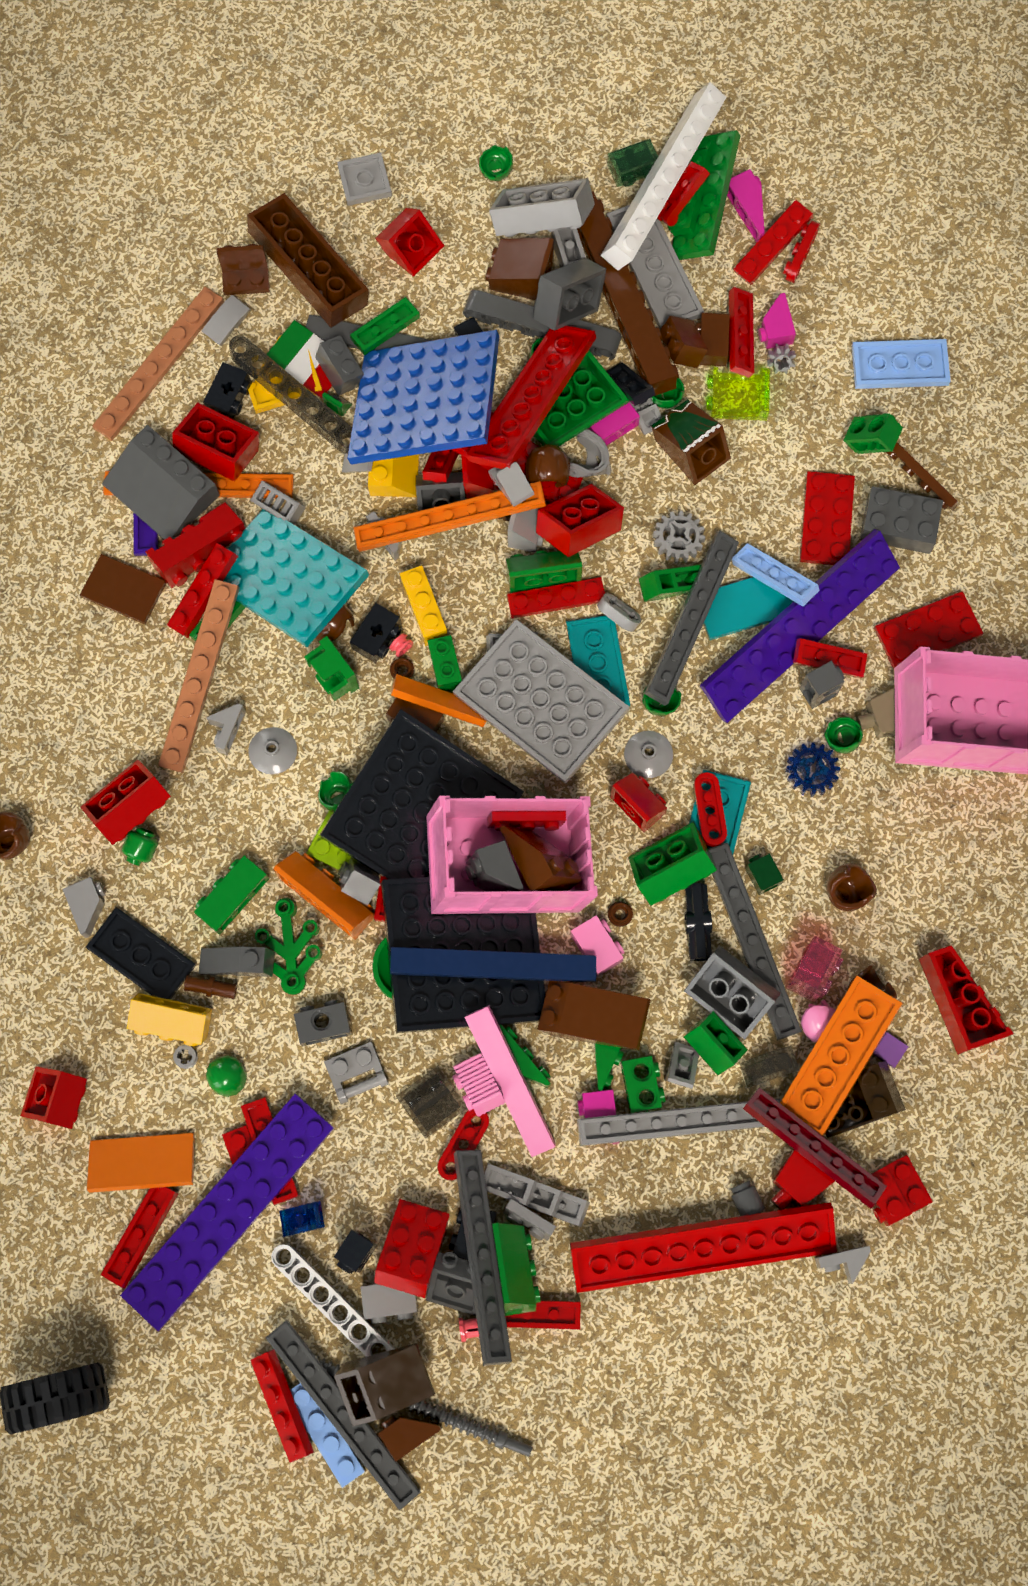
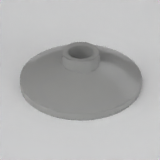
[248,727,297,774]
[624,731,673,778]

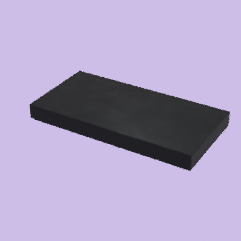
[85,907,196,1000]

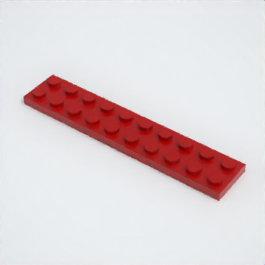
[570,1202,837,1293]

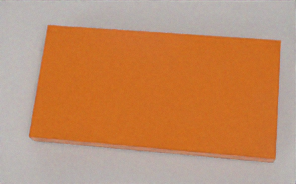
[87,1133,195,1193]

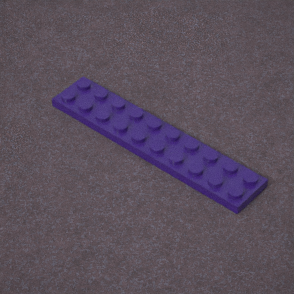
[700,529,900,723]
[120,1093,335,1331]

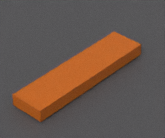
[391,674,486,727]

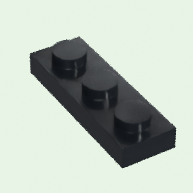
[606,362,655,406]

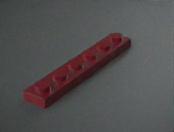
[743,1087,887,1209]

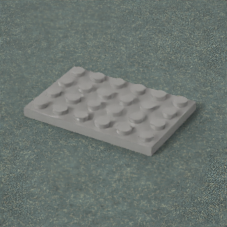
[453,619,630,784]

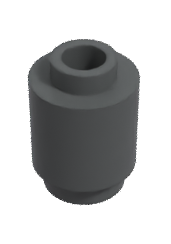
[731,1181,765,1216]

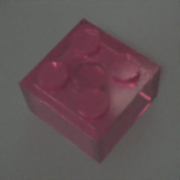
[786,936,843,1002]

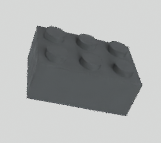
[533,258,606,331]
[859,486,943,554]
[684,946,781,1040]

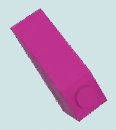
[727,169,765,243]

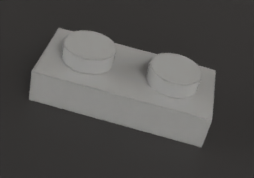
[504,1199,556,1241]

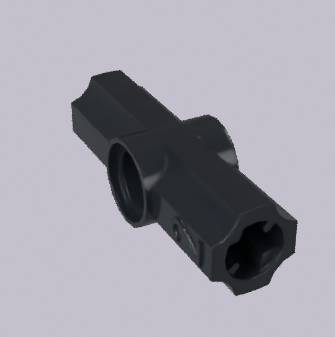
[685,883,712,962]

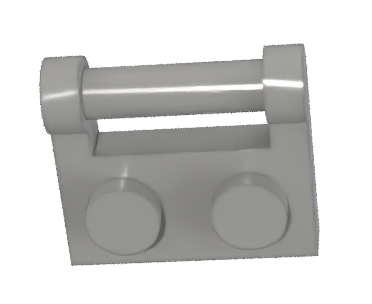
[324,1042,388,1104]

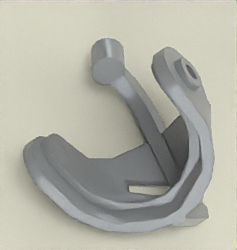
[569,429,612,478]

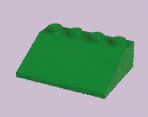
[533,351,629,447]

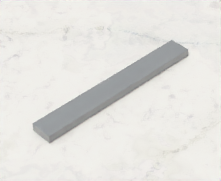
[577,1098,780,1146]

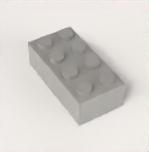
[489,178,595,237]

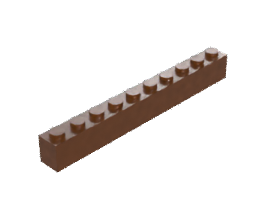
[577,191,679,396]

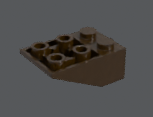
[825,1061,906,1138]
[334,1343,435,1426]

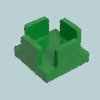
[304,636,359,701]

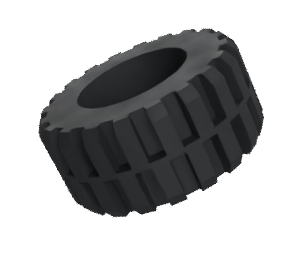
[0,1362,110,1434]

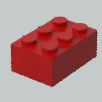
[172,402,259,482]
[536,484,624,557]
[80,760,171,845]
[374,1199,450,1298]

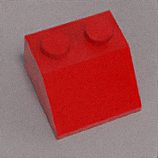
[375,208,444,277]
[610,773,667,833]
[20,1066,87,1129]

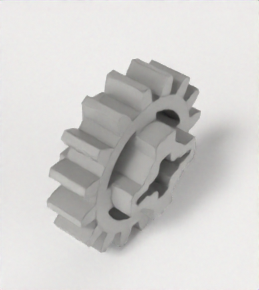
[653,511,705,563]

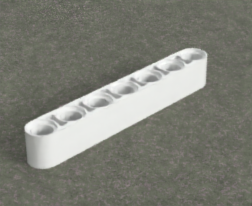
[271,1244,395,1357]

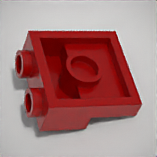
[871,1155,933,1226]

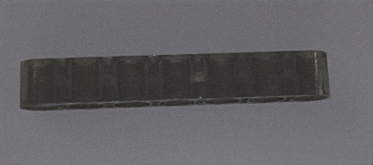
[229,335,352,454]

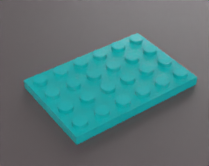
[223,509,369,647]

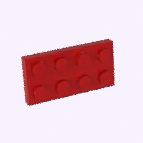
[800,471,855,566]
[874,591,984,669]

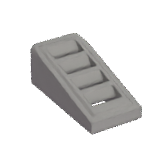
[250,480,305,525]

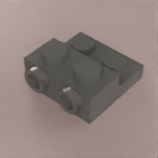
[426,1252,476,1316]

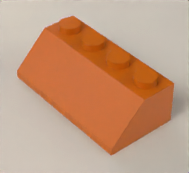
[273,851,374,940]

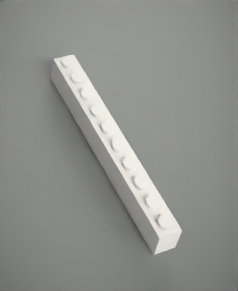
[600,82,726,270]

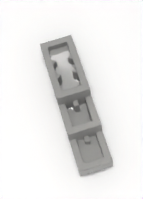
[484,1164,590,1227]

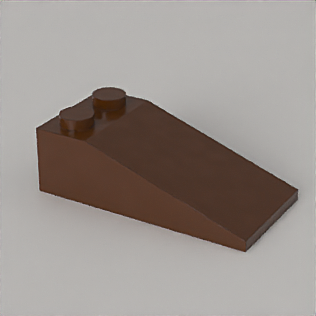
[537,981,651,1051]

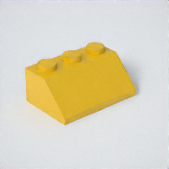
[368,454,419,497]

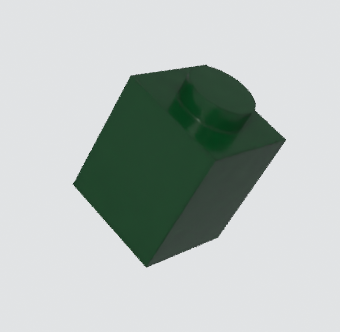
[745,854,784,895]

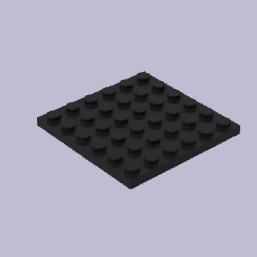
[319,709,524,879]
[381,877,545,1034]

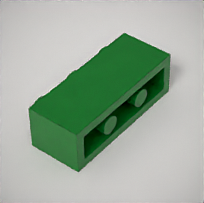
[194,855,269,935]

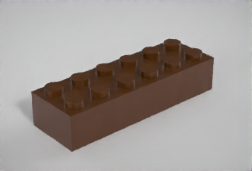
[247,193,369,328]

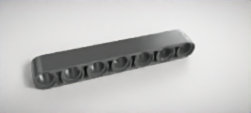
[463,290,622,360]

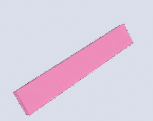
[465,1005,556,1157]

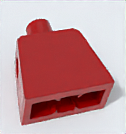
[771,1149,835,1210]

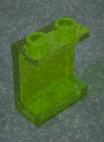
[706,367,770,421]

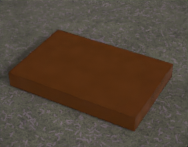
[80,554,167,624]

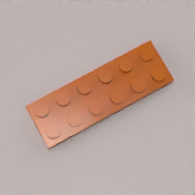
[780,976,903,1136]

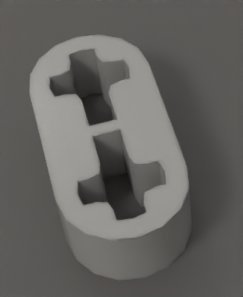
[597,593,641,632]

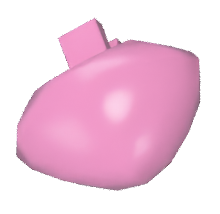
[801,1000,836,1043]

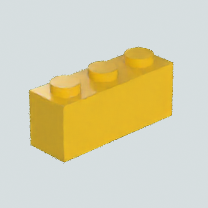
[399,565,448,646]
[127,993,212,1046]

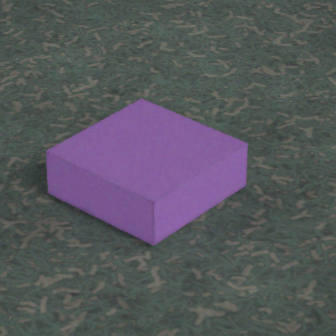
[873,1032,908,1069]

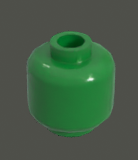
[121,827,158,866]

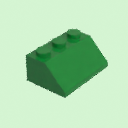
[506,550,582,593]
[628,822,717,906]
[492,1223,540,1316]

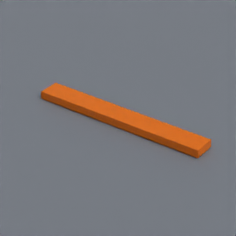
[103,471,294,499]
[354,481,546,552]

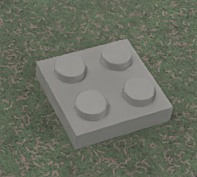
[337,153,392,206]

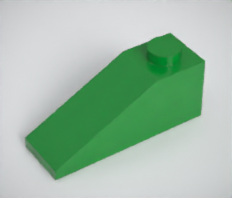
[639,565,701,602]

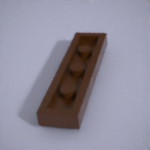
[886,442,960,511]

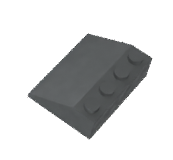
[102,425,220,540]

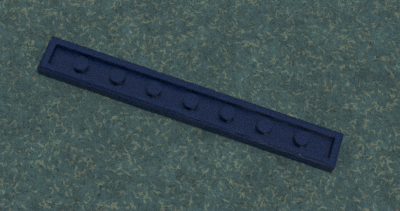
[390,947,596,982]

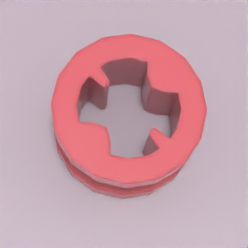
[390,633,413,658]

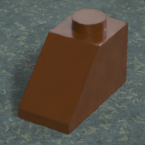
[378,1415,442,1462]

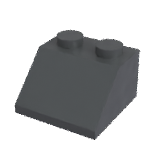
[416,472,467,528]
[465,840,523,892]

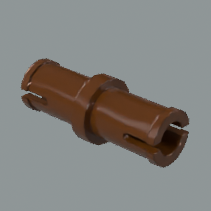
[184,975,238,1000]

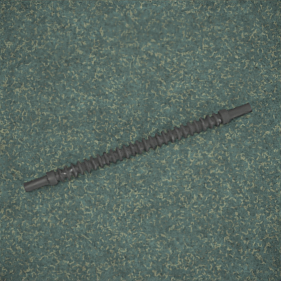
[315,1355,533,1457]

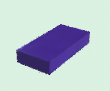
[133,513,159,556]

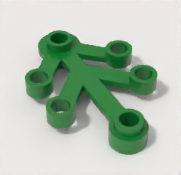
[255,898,323,995]

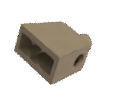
[856,688,895,738]

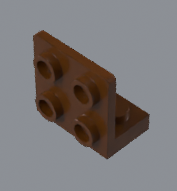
[217,244,270,296]

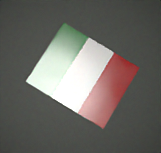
[264,320,332,399]

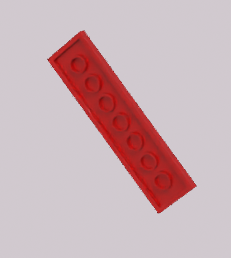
[466,326,596,469]

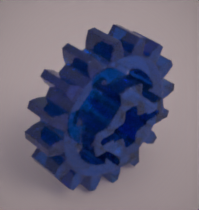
[785,742,841,797]

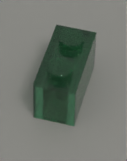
[607,139,658,187]

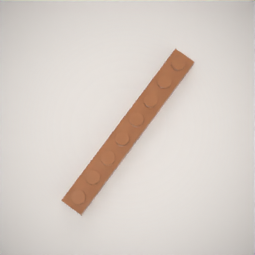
[92,287,224,441]
[158,579,240,773]

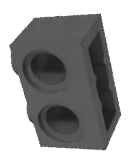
[800,661,845,709]

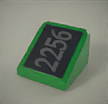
[322,392,352,417]

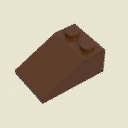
[500,826,582,891]

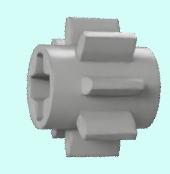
[767,344,796,374]

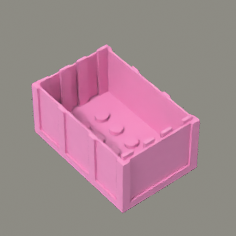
[894,647,1028,774]
[426,796,598,914]

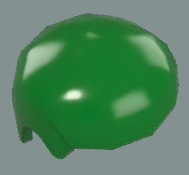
[479,145,514,181]
[650,378,685,409]
[642,685,681,717]
[824,717,863,754]
[318,771,353,811]
[206,1055,247,1097]

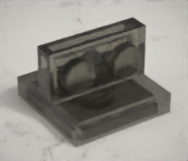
[396,1066,468,1139]

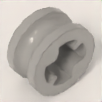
[173,1045,198,1069]

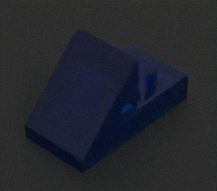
[279,1201,325,1237]

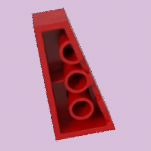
[145,502,245,589]
[919,945,1014,1055]

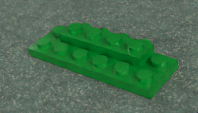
[668,130,741,260]

